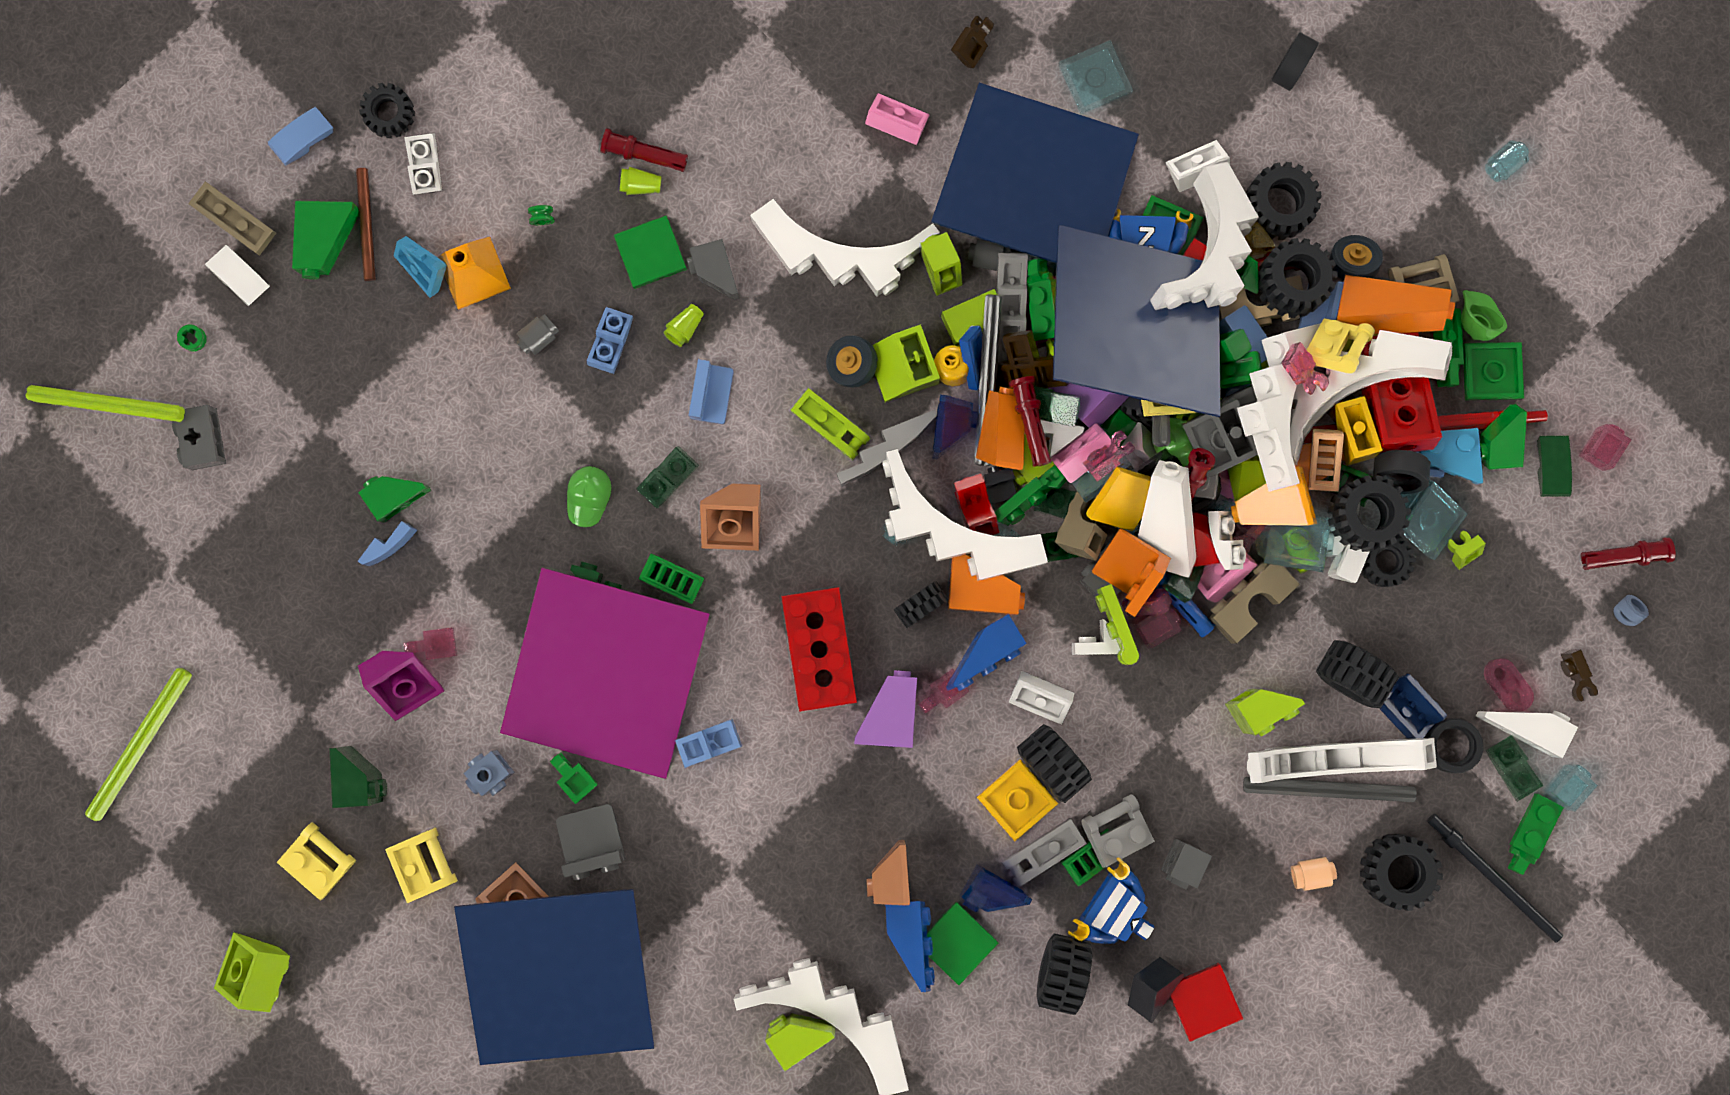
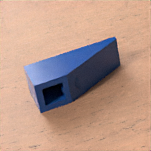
[946,614,1027,691]
[885,901,935,992]

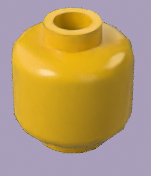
[934,345,969,386]

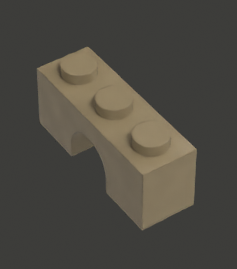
[1055,465,1114,561]
[1208,559,1300,644]

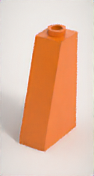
[1337,275,1455,334]

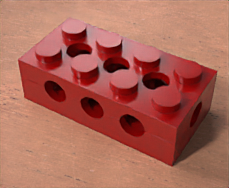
[1360,332,1442,456]
[781,587,857,712]

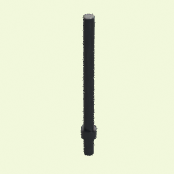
[1427,814,1563,943]

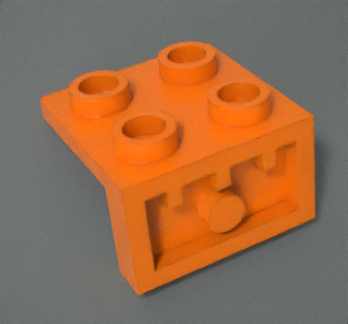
[1092,529,1171,617]

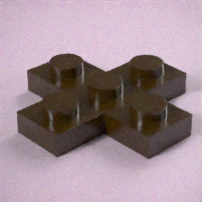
[996,330,1070,416]

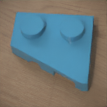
[394,236,447,298]
[1419,428,1483,485]

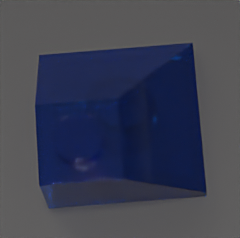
[932,394,978,460]
[960,864,1032,913]

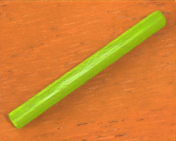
[25,385,185,422]
[85,668,192,821]

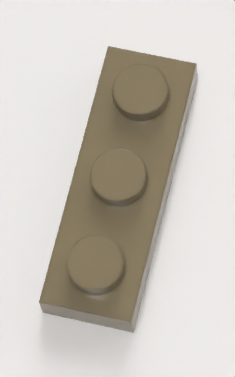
[188,181,277,256]

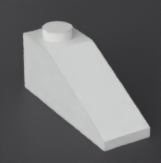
[1476,711,1578,758]

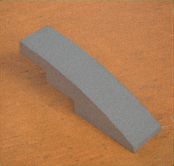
[997,253,1028,362]
[837,410,937,487]

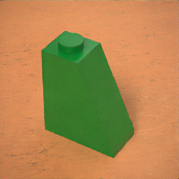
[292,201,359,280]

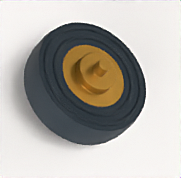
[1329,235,1383,280]
[826,336,878,388]

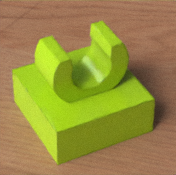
[1447,531,1486,570]

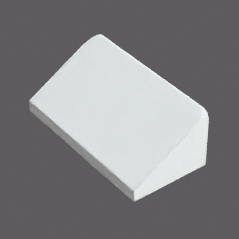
[1166,140,1230,192]
[1328,524,1375,583]
[1008,671,1074,725]

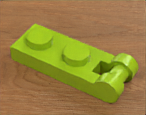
[791,388,871,461]
[1095,584,1139,665]

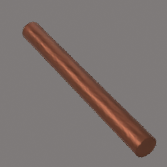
[356,168,376,281]

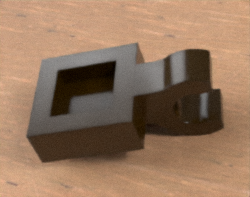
[951,16,994,69]
[1560,649,1598,702]

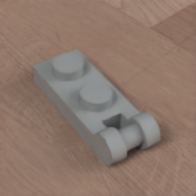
[1002,818,1087,887]

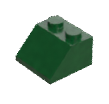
[329,746,387,808]

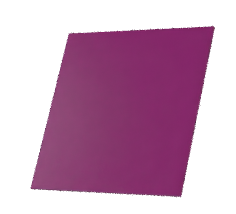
[500,568,710,779]

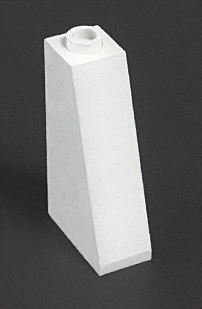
[1138,460,1196,578]

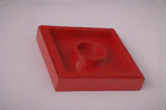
[1170,963,1243,1042]

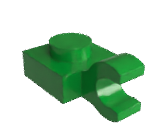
[550,752,598,804]

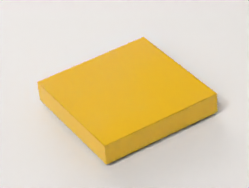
[1086,466,1151,531]
[977,759,1058,841]

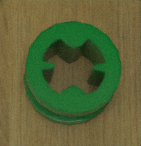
[528,205,554,226]
[177,324,207,352]

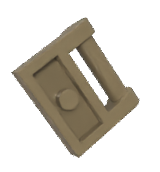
[1388,254,1460,304]

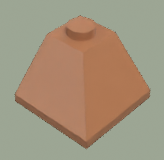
[700,484,761,551]
[866,840,910,905]
[476,863,549,904]

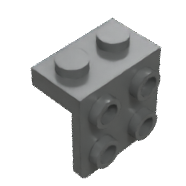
[556,804,626,880]

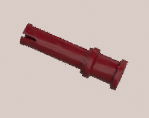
[600,128,688,173]
[1009,376,1052,467]
[1185,448,1215,503]
[1581,537,1676,570]

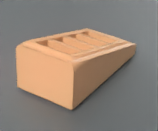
[1308,429,1344,492]

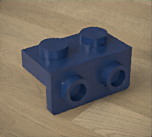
[1380,673,1447,739]

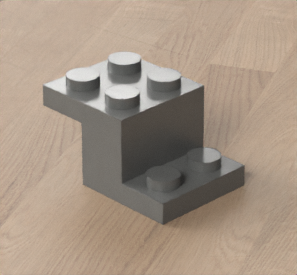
[1182,385,1258,478]

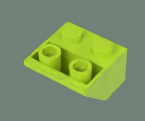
[872,324,940,403]
[1225,689,1305,737]

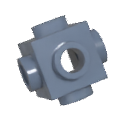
[464,750,515,796]

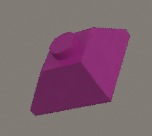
[358,651,445,721]

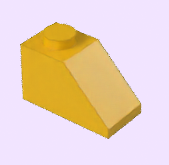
[1335,396,1383,466]

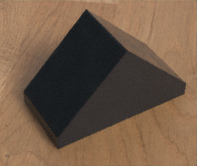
[1128,957,1185,1023]

